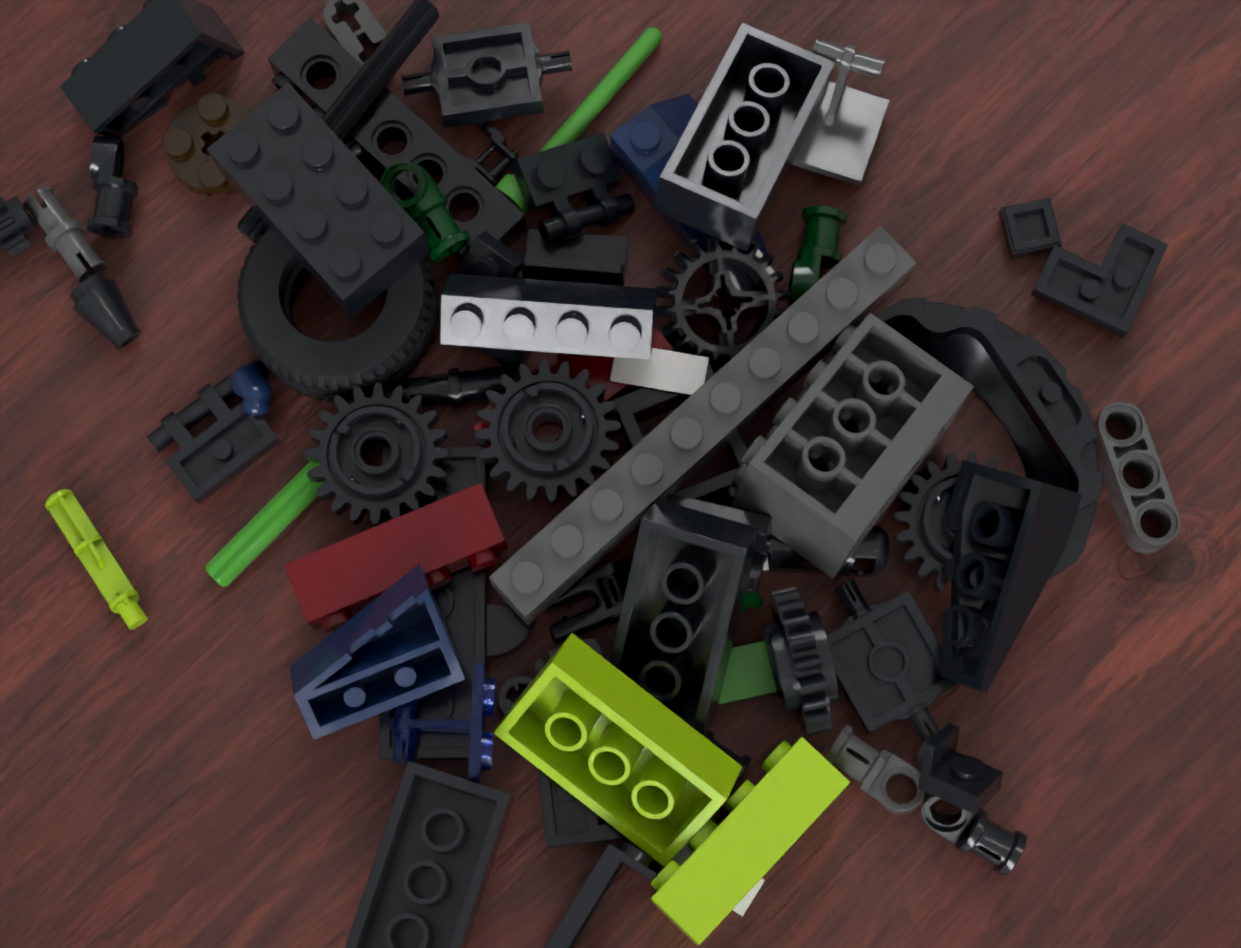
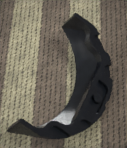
[858,298,1102,580]

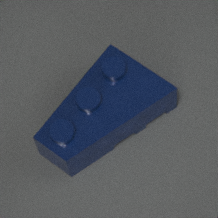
[290,563,465,740]

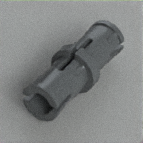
[23,186,106,283]

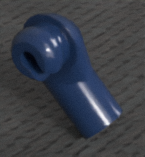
[231,360,273,415]

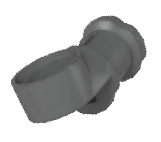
[825,724,926,814]

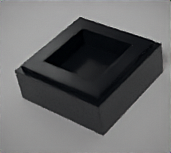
[999,198,1062,260]

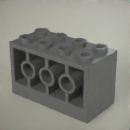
[731,313,974,579]

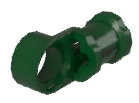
[381,162,472,263]
[787,205,847,305]

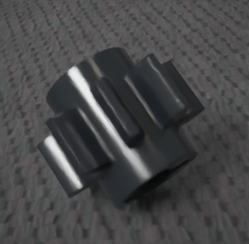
[0,195,37,258]

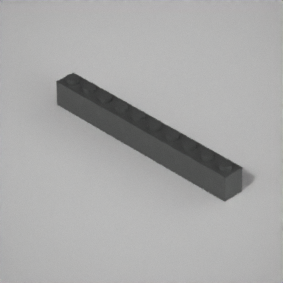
[489,226,917,626]

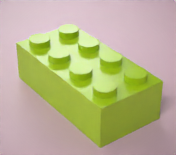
[494,633,742,867]
[651,737,850,946]

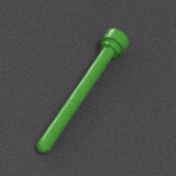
[495,27,662,214]

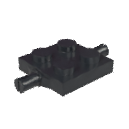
[401,22,572,128]
[826,579,960,742]

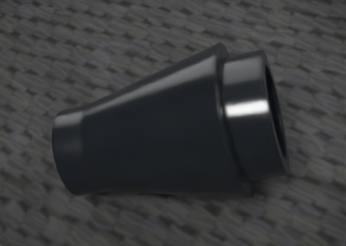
[69,272,142,350]

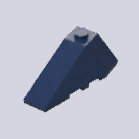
[610,94,775,304]

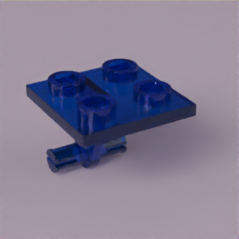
[389,663,495,783]

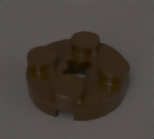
[162,92,252,196]

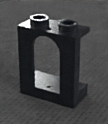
[545,842,656,948]

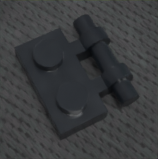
[510,132,635,241]
[146,375,281,504]

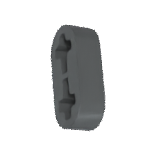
[323,0,387,65]

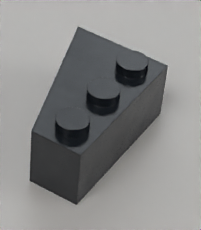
[60,0,245,138]

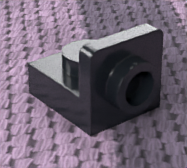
[917,723,1003,815]

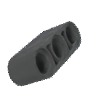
[1094,401,1181,554]

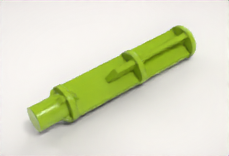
[45,489,148,630]

